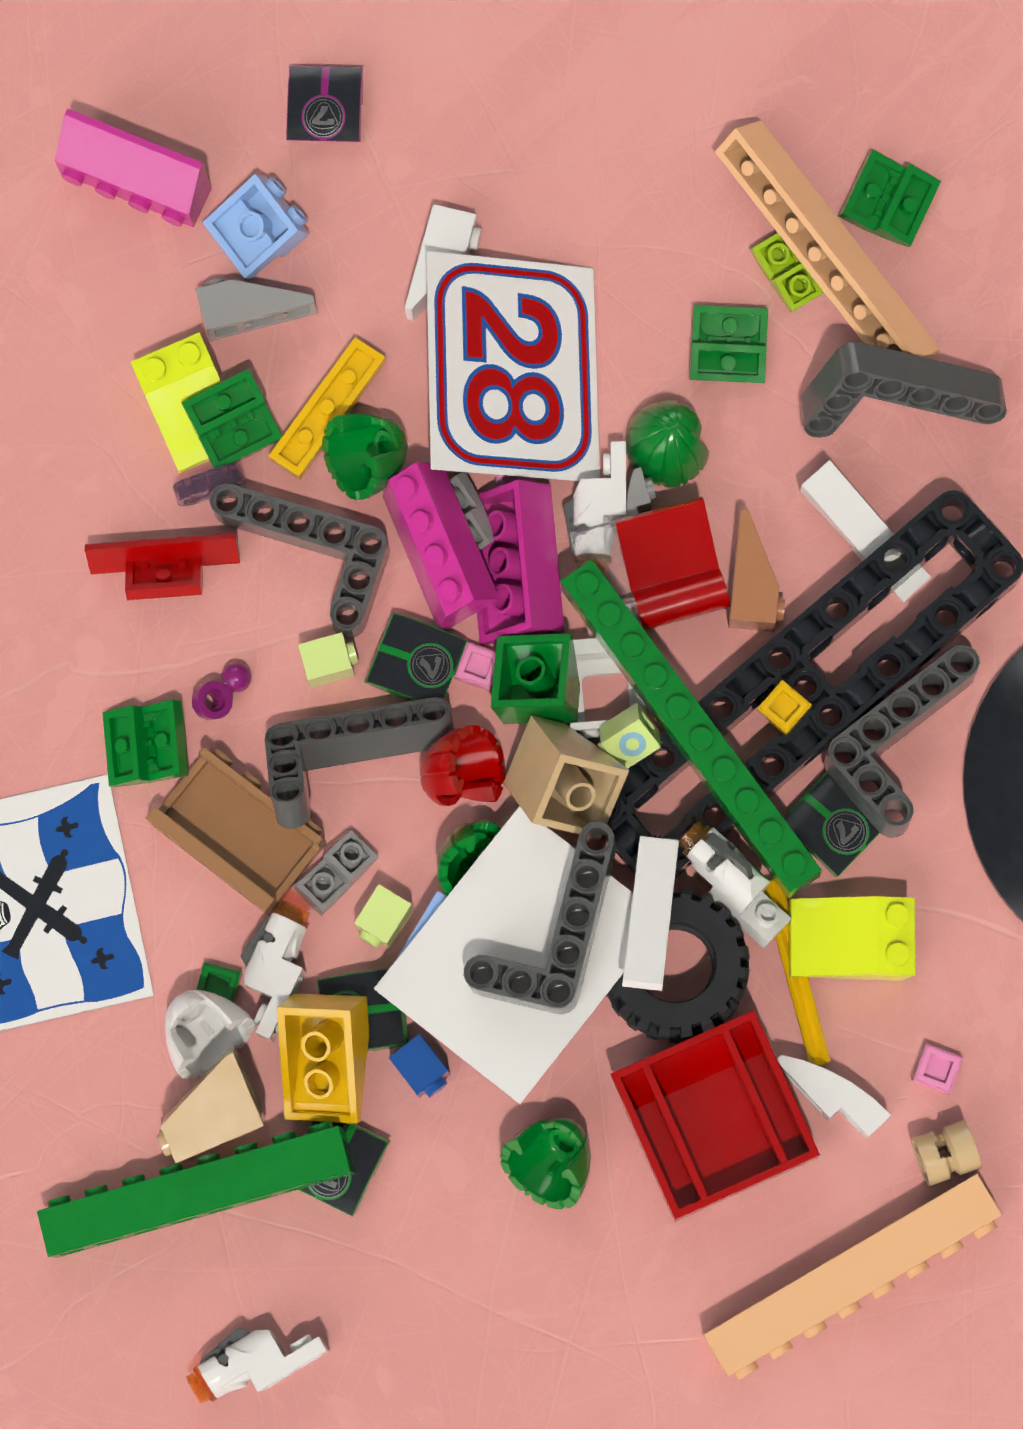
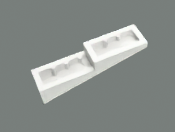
[800,460,931,603]
[622,836,679,991]

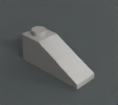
[196,278,318,341]

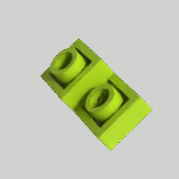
[750,233,824,312]

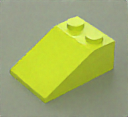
[131,332,221,473]
[789,896,916,981]

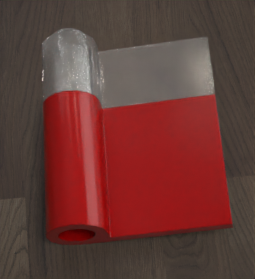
[570,497,730,637]

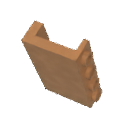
[145,747,326,916]

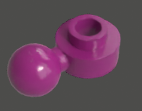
[192,662,252,720]

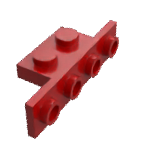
[85,533,240,601]

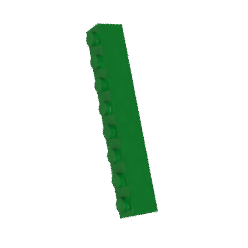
[37,1121,356,1258]

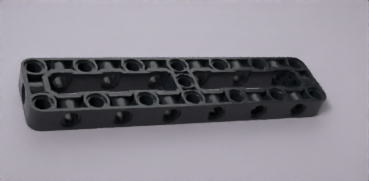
[602,490,1023,878]

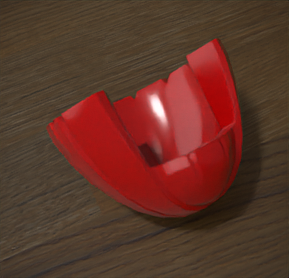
[420,725,505,806]

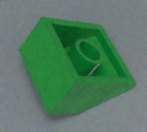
[490,634,580,724]

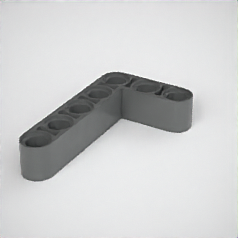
[800,342,1007,438]
[209,483,390,638]
[824,645,980,838]
[265,697,454,829]
[463,821,617,1014]

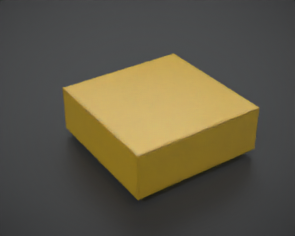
[757,680,812,735]

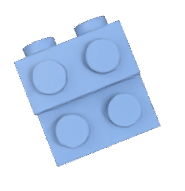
[202,174,310,280]

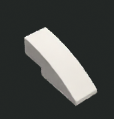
[777,1055,891,1139]

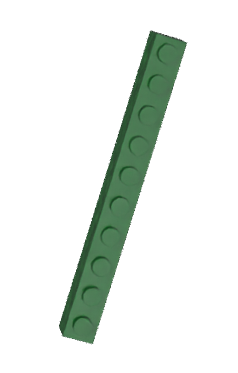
[560,559,822,899]

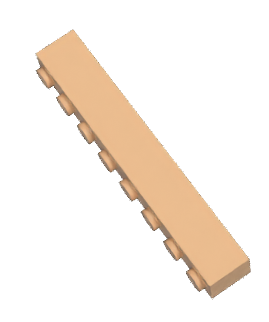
[715,120,941,359]
[703,1174,1002,1380]

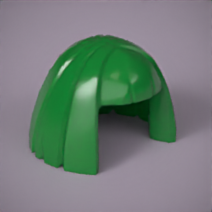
[625,400,709,488]
[322,413,408,500]
[437,819,501,896]
[500,1117,591,1209]

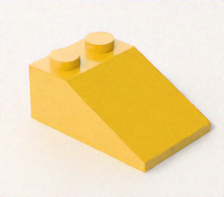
[277,993,369,1124]

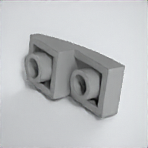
[627,467,656,517]
[450,472,494,551]
[294,830,378,916]

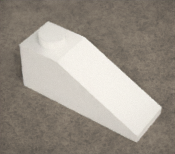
[405,204,482,321]

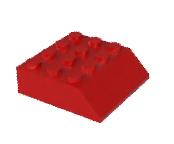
[610,1010,820,1222]

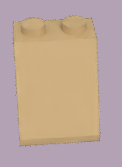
[503,715,629,839]
[157,1045,265,1163]

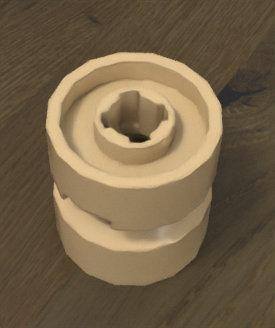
[911,1120,982,1186]

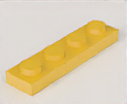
[268,337,386,480]

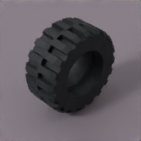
[606,889,750,1043]

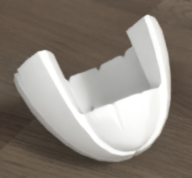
[165,990,255,1079]

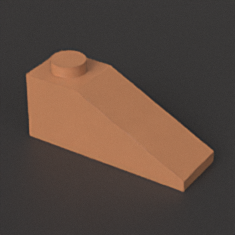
[729,508,785,632]

